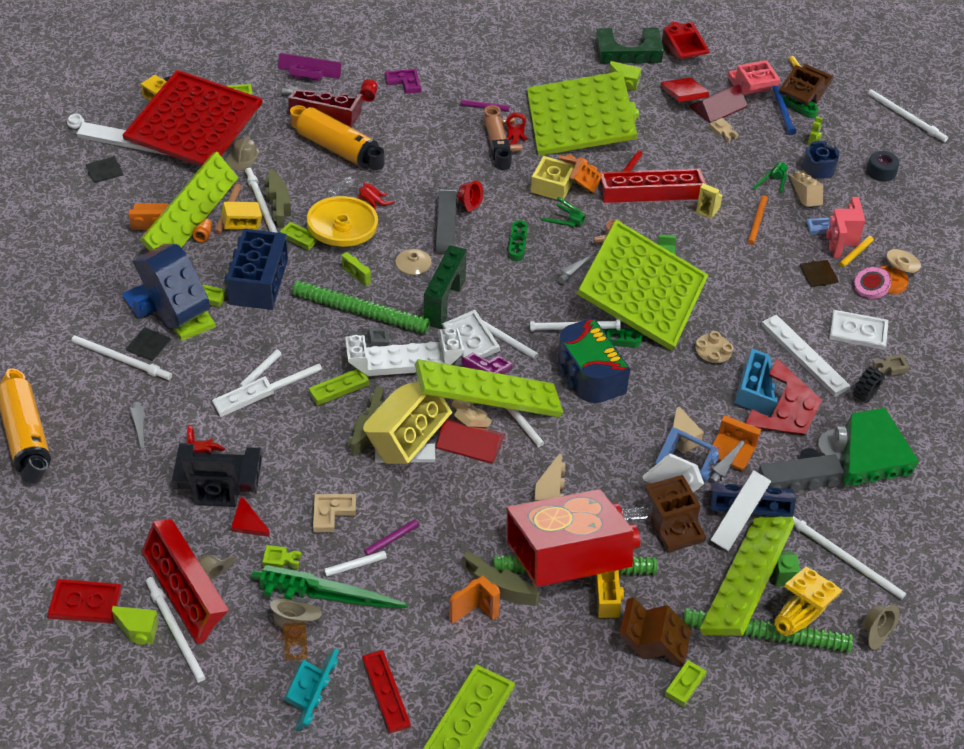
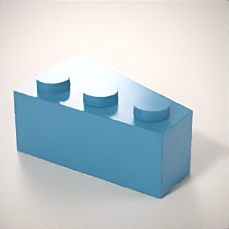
[734,348,778,416]

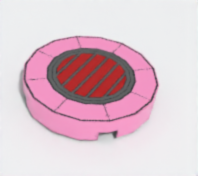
[854,266,891,299]

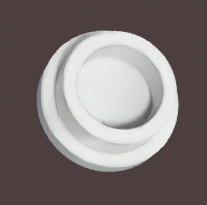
[67,114,84,129]

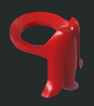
[506,112,528,145]
[356,182,395,210]
[187,425,225,453]

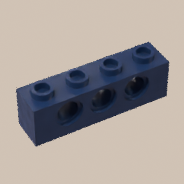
[709,482,796,517]

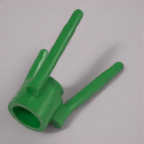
[753,161,788,193]
[540,197,586,228]

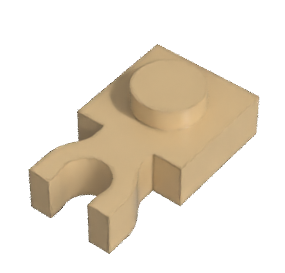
[709,118,738,142]

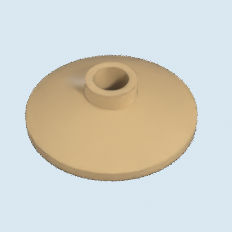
[396,249,431,275]
[886,249,921,273]

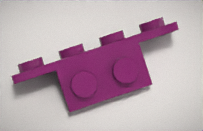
[278,53,342,81]

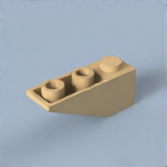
[789,171,823,207]
[534,454,566,502]

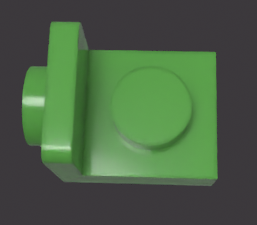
[657,235,676,254]

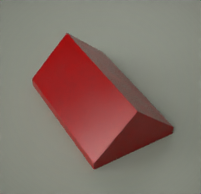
[436,418,505,464]

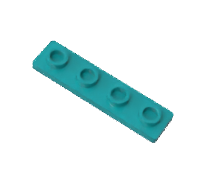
[283,648,339,731]

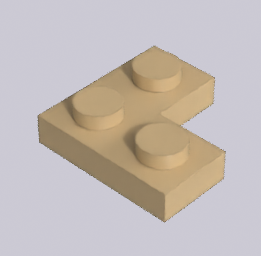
[451,399,492,427]
[313,494,356,532]

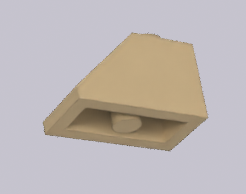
[673,407,704,454]

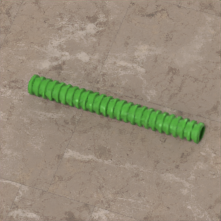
[293,280,430,334]
[493,555,657,575]
[683,607,853,653]

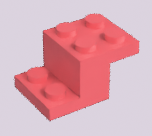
[728,60,780,95]
[826,197,865,258]

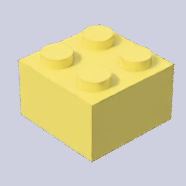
[531,156,575,200]

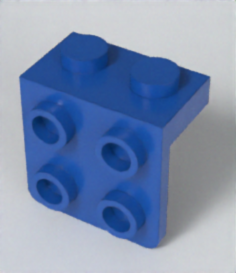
[122,284,157,318]

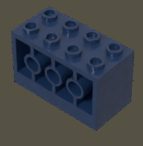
[224,229,288,310]

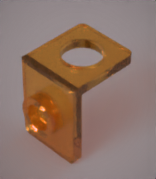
[283,622,308,661]

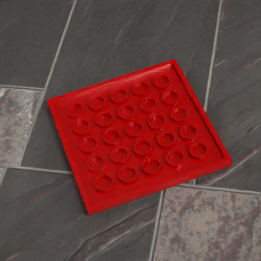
[122,70,263,167]

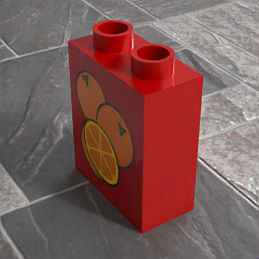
[507,489,641,587]

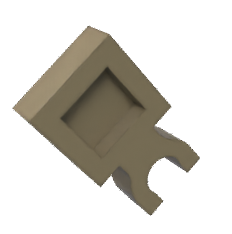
[872,354,910,376]

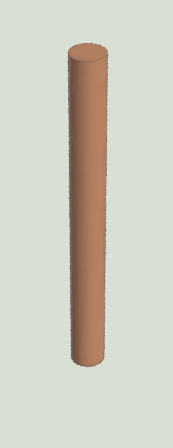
[214,184,241,235]

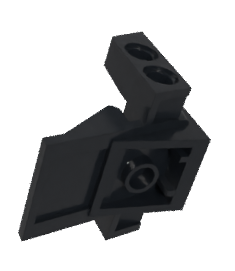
[172,443,263,507]

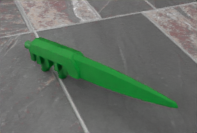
[251,565,408,608]

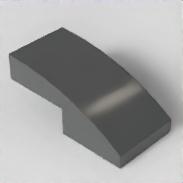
[348,328,390,348]

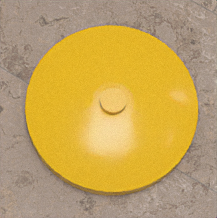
[307,196,378,247]

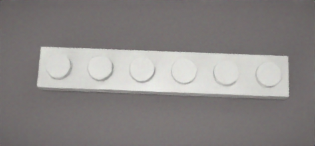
[761,315,850,397]

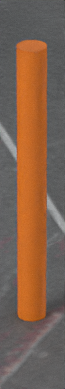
[748,195,768,245]

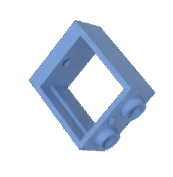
[655,427,720,482]

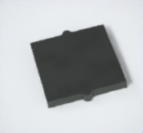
[86,156,123,183]
[126,327,171,361]

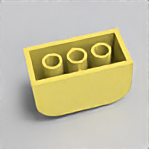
[363,382,452,464]

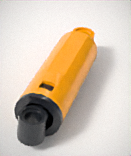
[290,105,385,170]
[0,368,51,484]

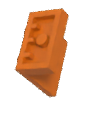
[558,154,602,193]

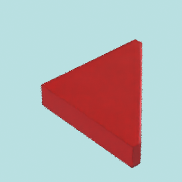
[231,497,270,537]

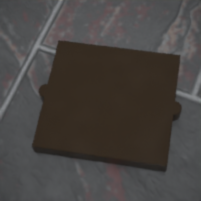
[800,260,839,287]

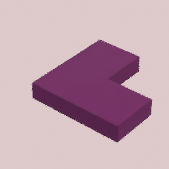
[385,69,421,94]
[461,352,513,374]

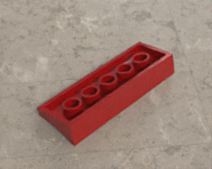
[600,169,707,203]
[141,519,229,644]

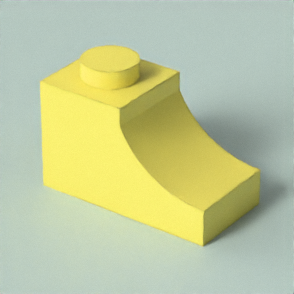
[696,183,723,219]

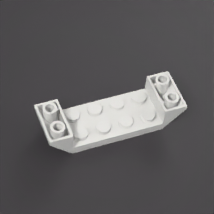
[345,328,464,376]

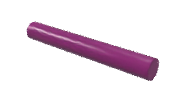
[461,99,510,112]
[364,519,419,556]

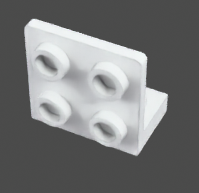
[642,454,704,493]

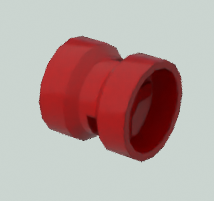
[359,79,378,102]

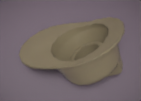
[226,136,260,170]
[197,555,237,580]
[270,598,322,630]
[863,605,900,650]

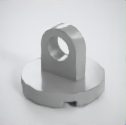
[817,426,847,465]

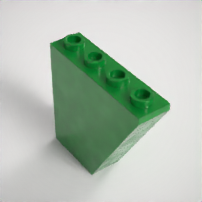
[843,408,919,487]

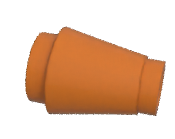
[193,219,212,243]

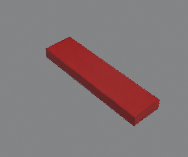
[362,650,411,734]

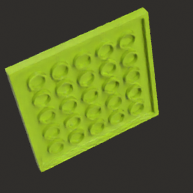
[527,71,638,155]
[576,220,708,351]

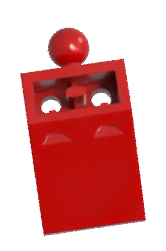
[662,21,710,59]

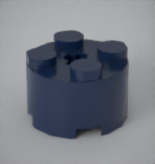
[802,141,839,179]

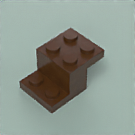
[779,64,833,105]
[645,475,706,552]
[619,598,691,667]

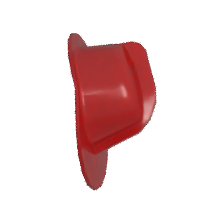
[457,180,484,212]

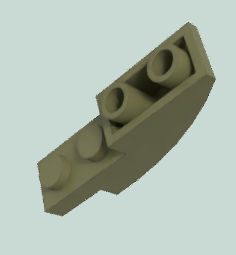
[266,169,291,228]
[348,386,384,456]
[462,551,540,606]

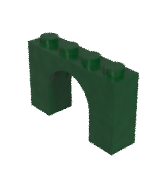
[595,28,664,64]
[424,245,467,329]

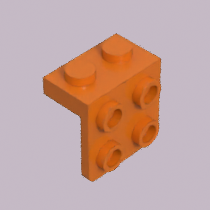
[129,203,169,230]
[708,415,761,471]
[449,575,500,624]

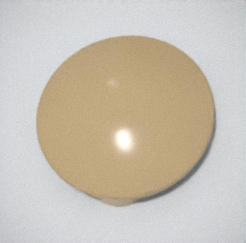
[695,331,733,363]

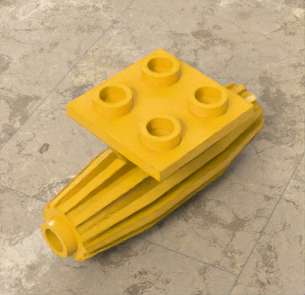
[774,567,842,636]

